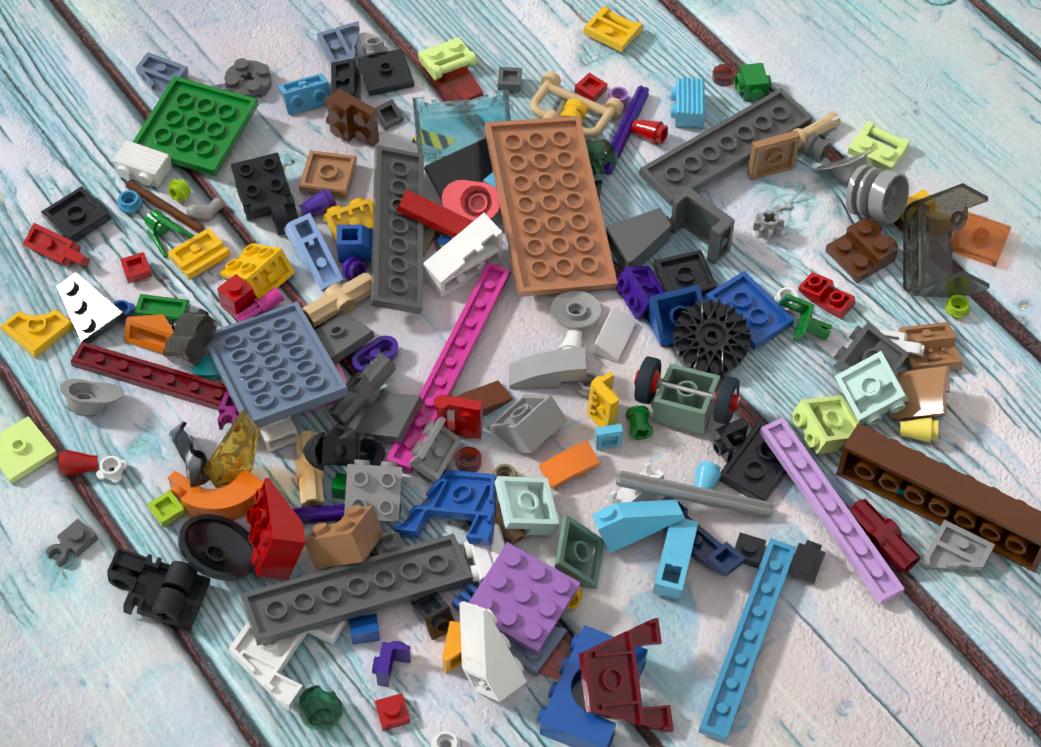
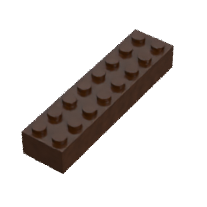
[836,423,1041,573]

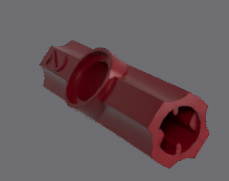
[849,499,921,573]

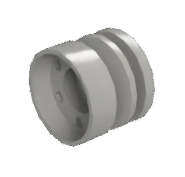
[846,165,909,224]

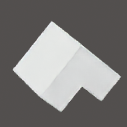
[257,416,298,452]

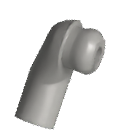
[186,198,224,221]

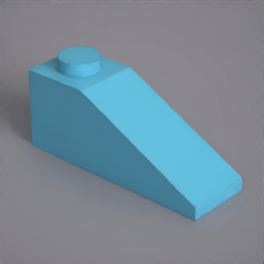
[592,499,685,553]

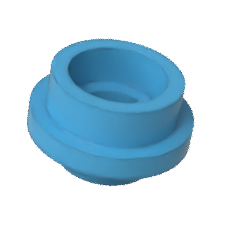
[117,190,142,213]

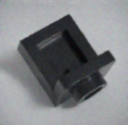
[788,540,826,584]

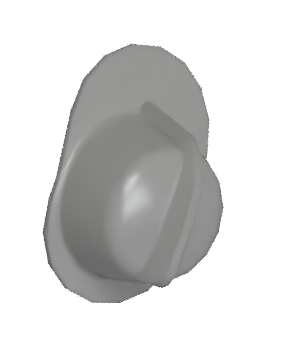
[816,150,872,184]
[60,379,124,416]

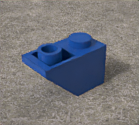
[337,224,373,263]

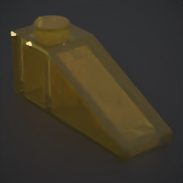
[203,410,260,488]

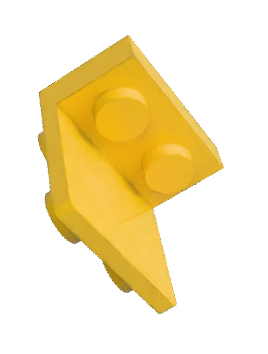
[220,244,295,300]

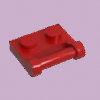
[434,395,483,439]

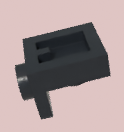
[712,417,748,462]
[411,592,455,640]

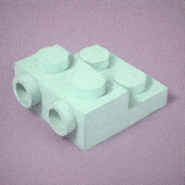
[835,351,909,426]
[494,476,560,536]

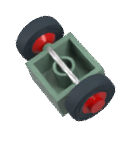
[634,356,740,435]

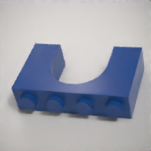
[537,625,648,747]

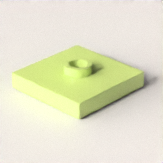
[0,416,58,484]

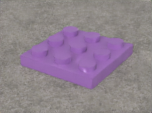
[469,542,580,655]

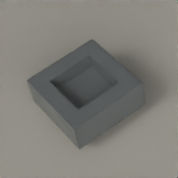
[498,67,522,91]

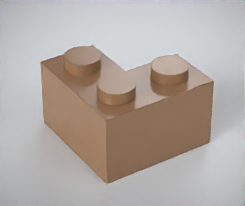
[305,505,384,569]

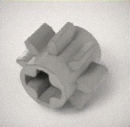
[753,210,785,241]

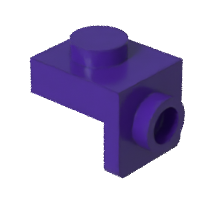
[372,641,412,687]

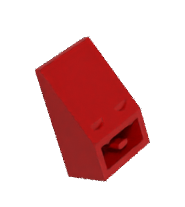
[246,478,306,580]

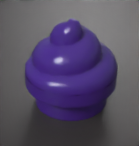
[342,256,367,281]

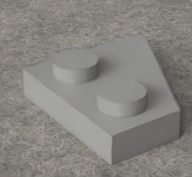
[920,520,995,571]

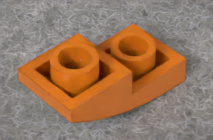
[538,441,601,490]

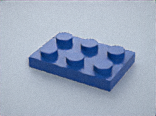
[705,271,794,350]

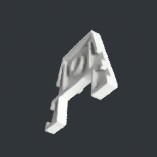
[229,620,346,711]

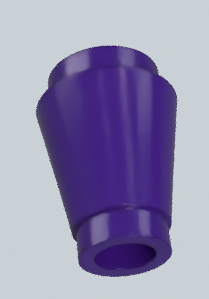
[299,189,337,217]

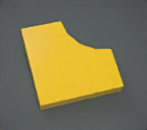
[0,309,74,359]

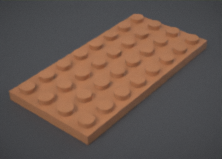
[484,116,618,297]

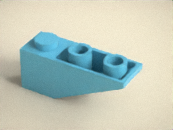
[653,519,698,600]

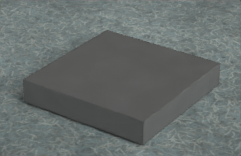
[355,392,423,443]

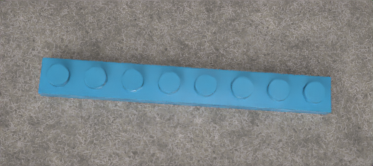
[698,538,797,743]

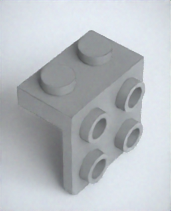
[344,460,402,522]

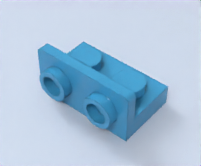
[278,73,331,115]

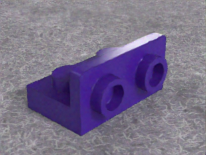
[617,266,665,319]

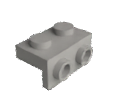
[408,416,462,483]

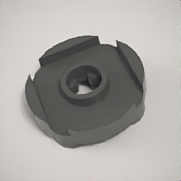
[224,58,272,97]

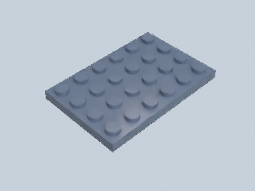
[201,301,349,432]

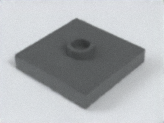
[315,311,375,364]

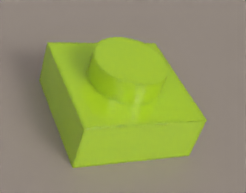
[147,490,186,528]

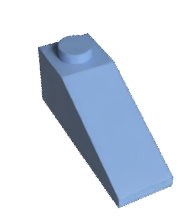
[284,213,344,291]

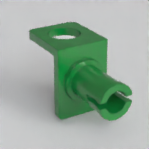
[778,294,832,342]

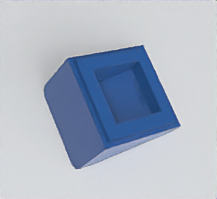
[349,614,380,644]

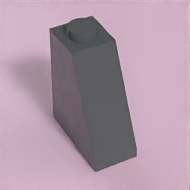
[606,208,673,270]

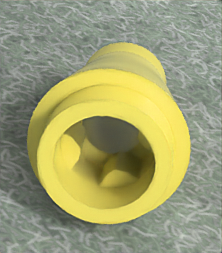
[900,417,939,443]

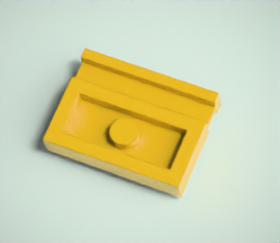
[168,228,231,280]

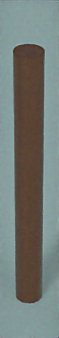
[126,180,205,234]

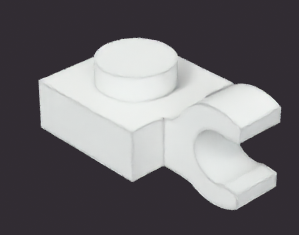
[880,329,925,356]

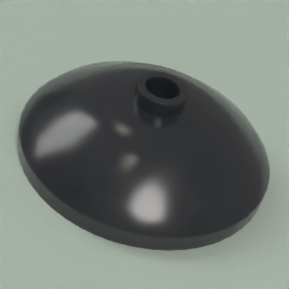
[178,514,255,581]

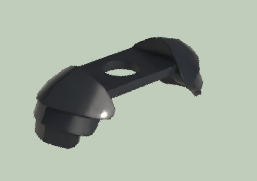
[302,432,385,471]

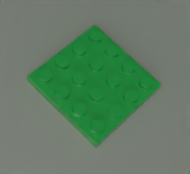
[133,76,259,176]

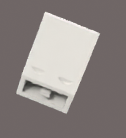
[459,601,527,702]

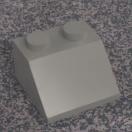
[488,395,567,454]

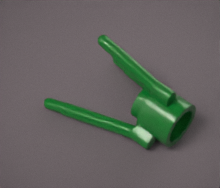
[145,210,194,258]

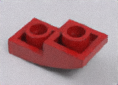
[798,272,856,319]

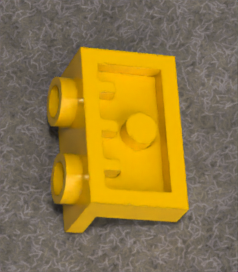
[323,197,373,243]
[587,372,619,427]

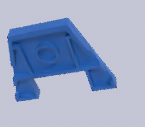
[394,470,497,546]

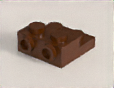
[324,88,379,147]
[825,217,898,283]

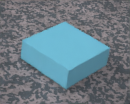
[594,424,623,450]

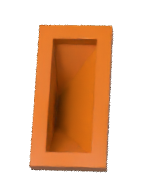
[124,314,174,356]

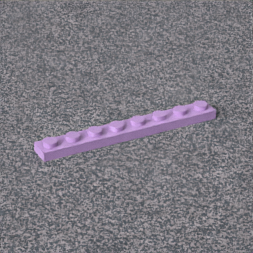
[759,417,905,605]

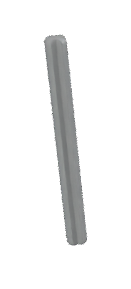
[616,470,774,518]

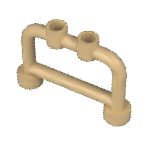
[529,71,624,138]

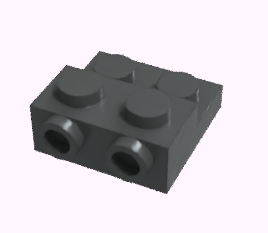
[833,322,909,374]

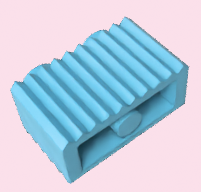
[671,77,705,127]

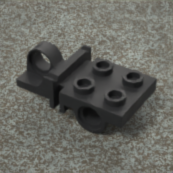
[231,152,299,236]
[107,547,211,631]

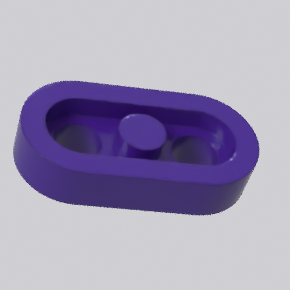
[352,335,399,373]

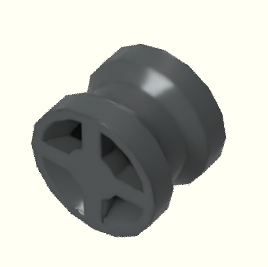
[803,132,832,162]

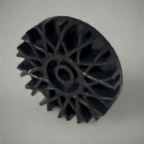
[673,299,751,375]

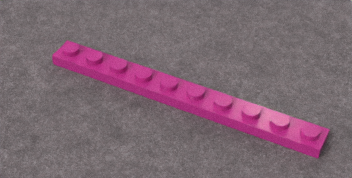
[386,262,511,473]

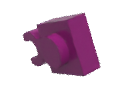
[217,392,241,431]

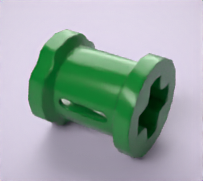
[625,405,653,440]

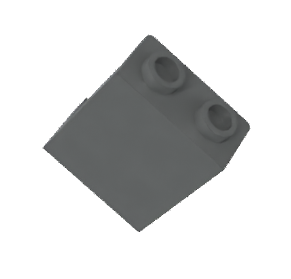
[670,187,735,265]

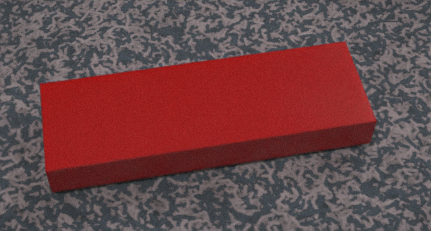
[396,189,473,238]

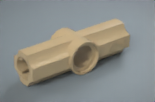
[302,272,371,328]
[295,431,325,507]

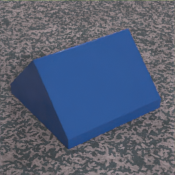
[648,285,702,346]

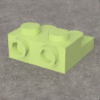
[792,395,860,454]

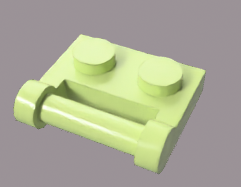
[418,37,477,80]
[847,120,911,171]

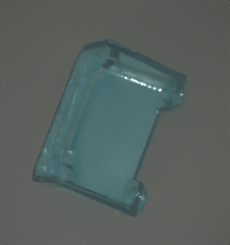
[412,90,511,162]

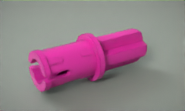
[236,287,285,322]

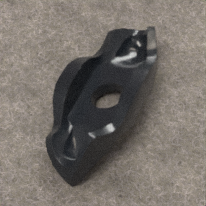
[169,421,210,487]

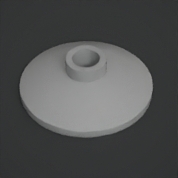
[551,291,601,329]

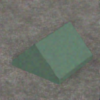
[555,515,604,589]

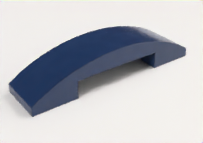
[661,496,746,577]

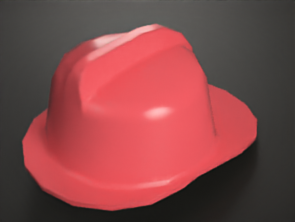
[442,180,500,221]

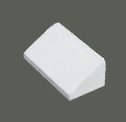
[594,306,636,362]

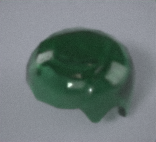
[298,685,343,731]

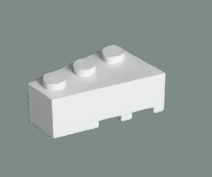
[423,213,502,298]

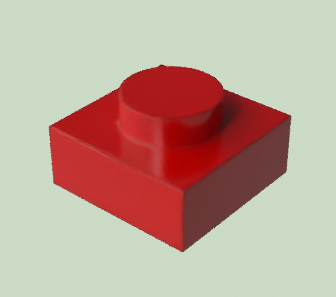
[575,72,608,101]
[120,252,152,284]
[375,693,410,731]

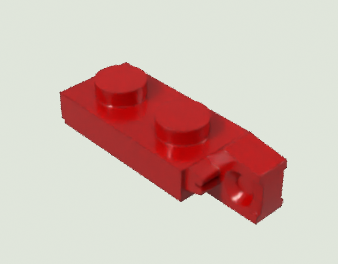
[23,223,91,268]

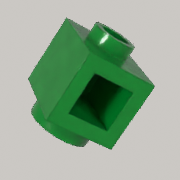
[734,63,771,101]

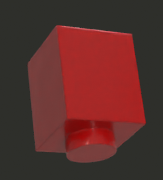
[217,274,255,320]

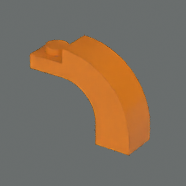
[168,470,263,520]

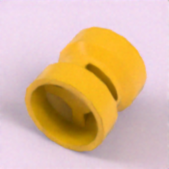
[560,98,588,124]

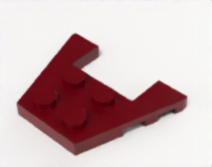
[579,618,674,733]

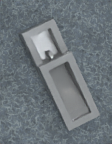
[509,347,587,389]

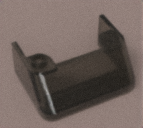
[903,183,990,298]

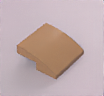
[898,322,963,371]
[893,366,950,421]

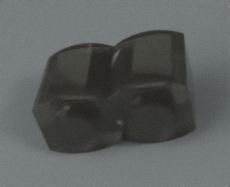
[163,311,217,367]

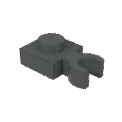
[46,519,98,567]

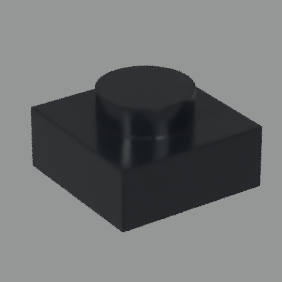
[735,532,766,568]

